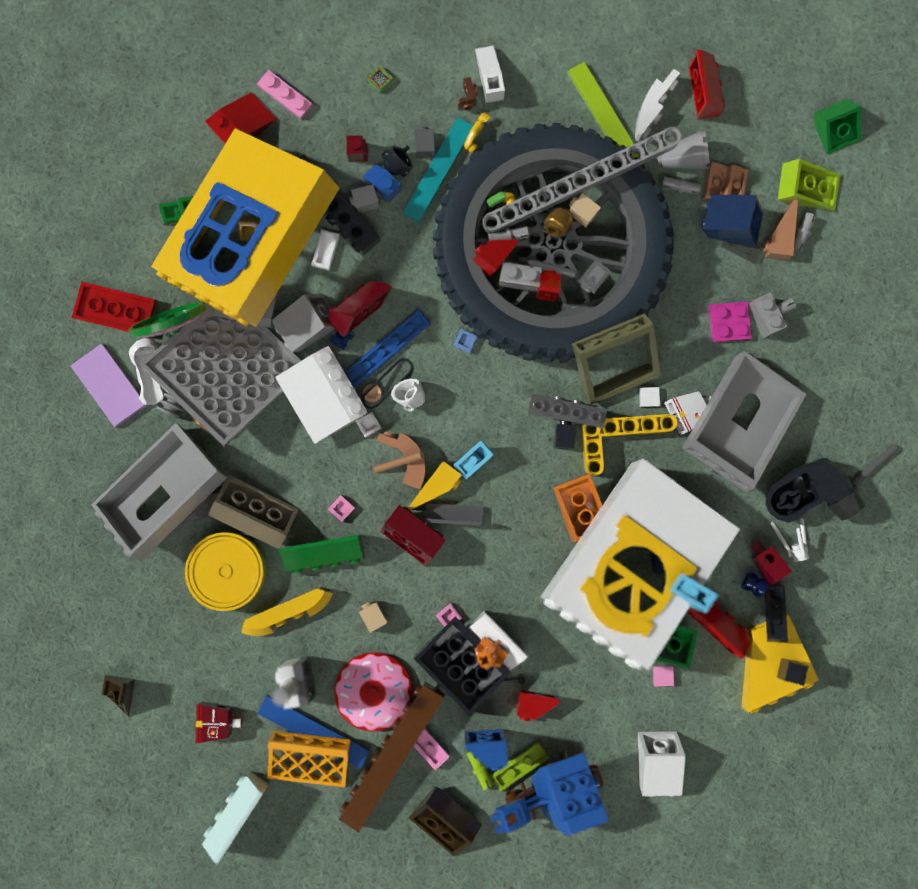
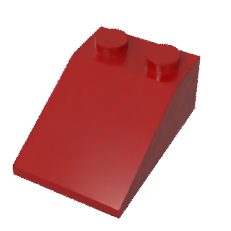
[205,92,276,145]

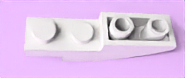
[635,69,680,141]

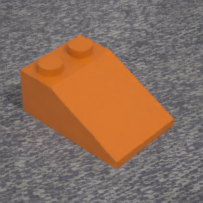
[553,474,603,543]

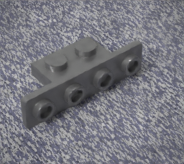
[528,394,607,428]

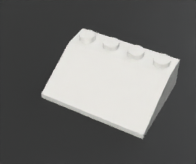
[275,346,368,444]

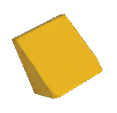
[238,219,259,241]

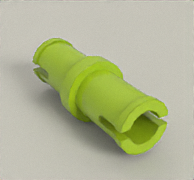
[466,751,494,790]

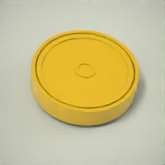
[185,532,266,611]

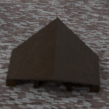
[102,675,135,717]

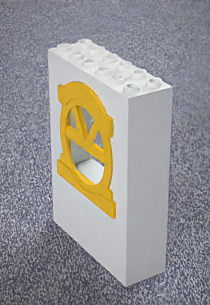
[541,459,740,670]

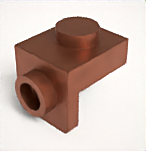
[457,77,478,111]

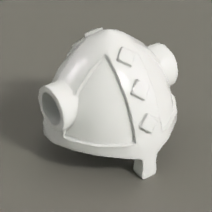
[391,379,425,412]

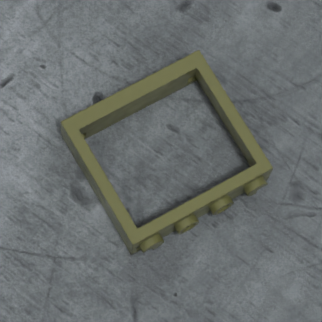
[572,314,661,405]

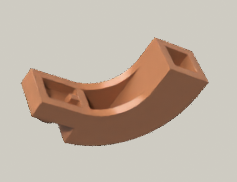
[377,432,426,490]

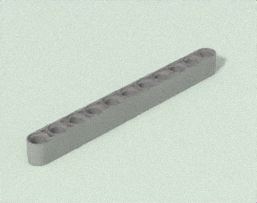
[483,127,681,234]

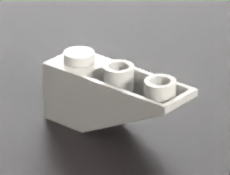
[475,46,505,103]

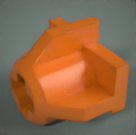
[475,636,509,668]

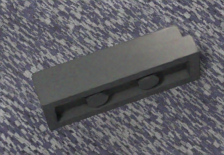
[425,503,483,526]

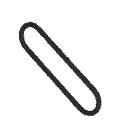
[361,358,413,409]

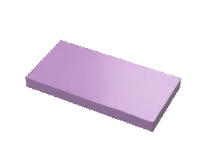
[71,343,146,427]

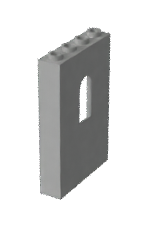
[682,351,806,491]
[91,423,227,561]

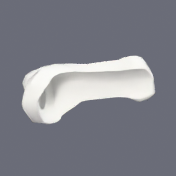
[129,338,165,405]

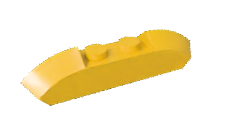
[241,587,333,636]

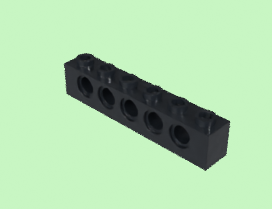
[299,154,380,255]

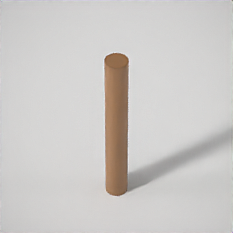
[374,451,424,473]

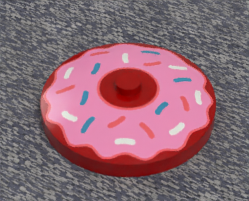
[334,652,412,732]

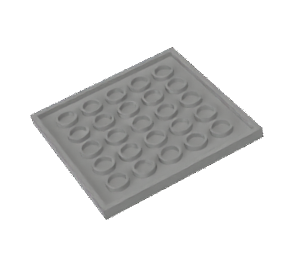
[140,305,301,447]

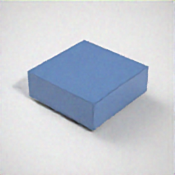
[453,328,478,354]

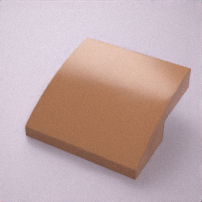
[702,162,748,201]

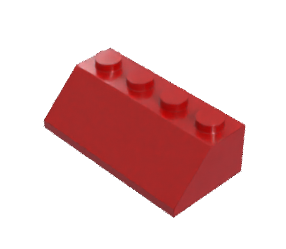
[686,600,752,659]

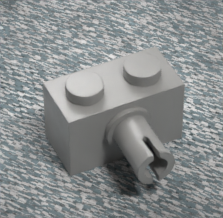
[748,292,796,338]

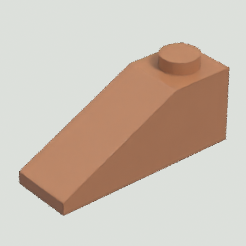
[763,200,798,260]

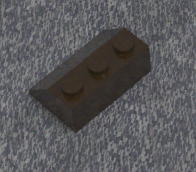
[409,786,482,857]

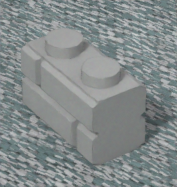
[499,262,542,292]

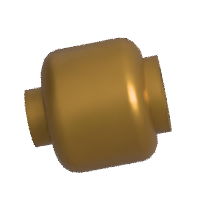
[544,207,573,237]

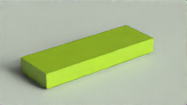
[490,741,549,792]

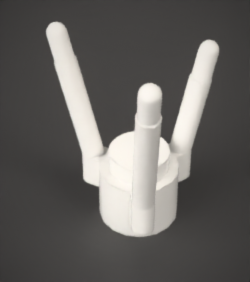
[770,518,809,562]

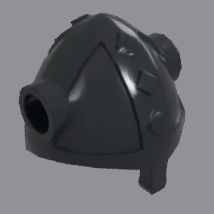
[381,145,413,177]

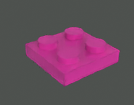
[709,301,752,343]

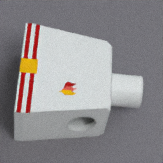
[665,392,711,435]

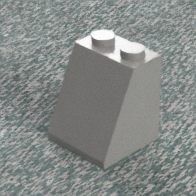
[272,294,336,353]

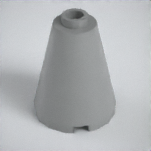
[657,130,710,169]

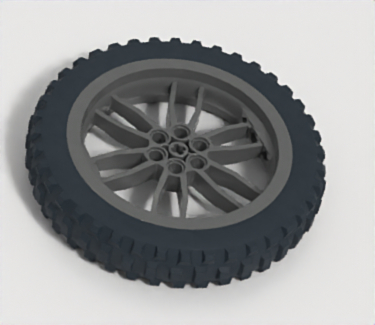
[433,123,674,363]

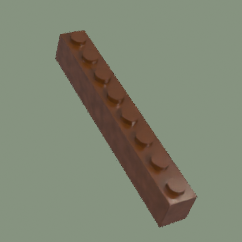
[339,681,445,833]

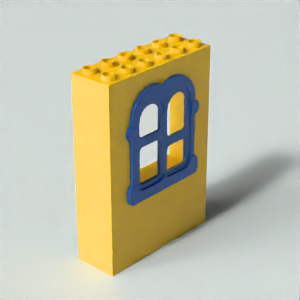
[151,129,339,327]

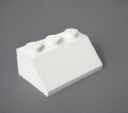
[468,611,527,671]

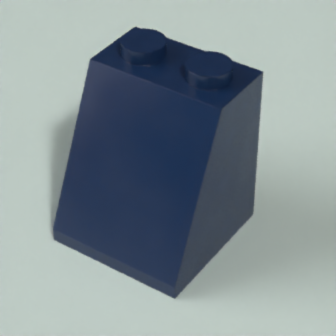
[702,195,764,247]

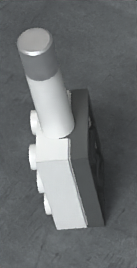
[272,656,316,709]

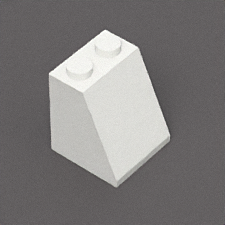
[638,732,685,797]

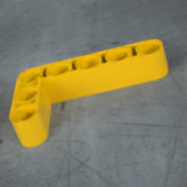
[581,414,677,476]

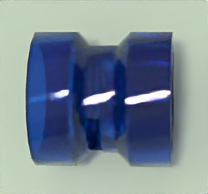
[329,331,355,350]
[741,572,769,598]

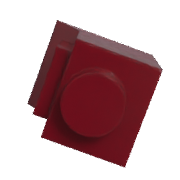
[346,135,368,162]

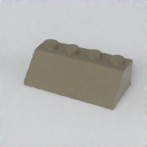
[208,475,299,549]

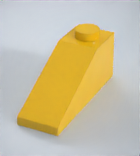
[408,461,462,510]

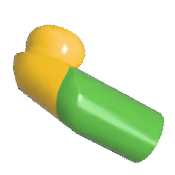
[486,192,516,208]

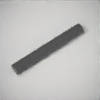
[518,257,576,278]
[851,444,899,487]

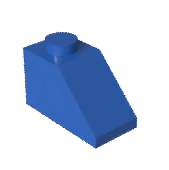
[362,164,401,203]

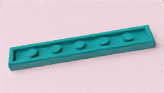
[403,117,473,223]

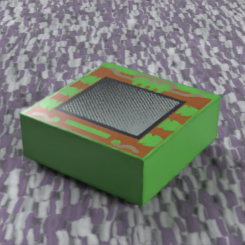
[367,65,393,93]

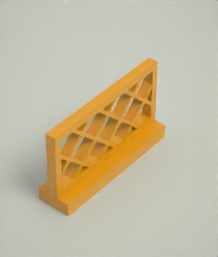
[267,731,350,787]

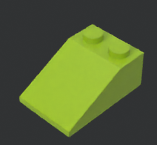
[777,159,840,211]

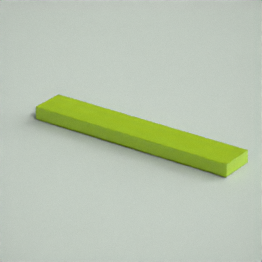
[568,62,640,158]

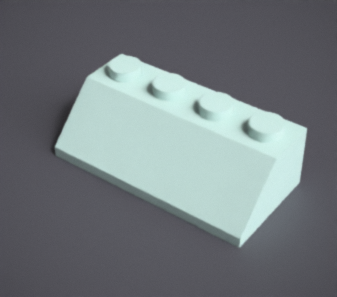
[202,771,269,864]

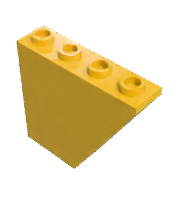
[741,614,819,713]

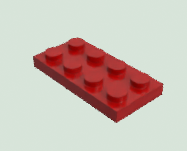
[71,281,157,333]

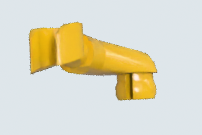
[464,112,491,153]

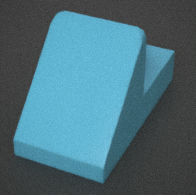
[453,440,494,479]
[671,573,718,613]

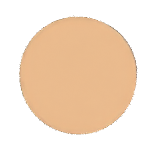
[363,384,382,403]

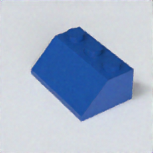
[464,729,508,770]

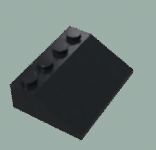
[413,616,511,716]

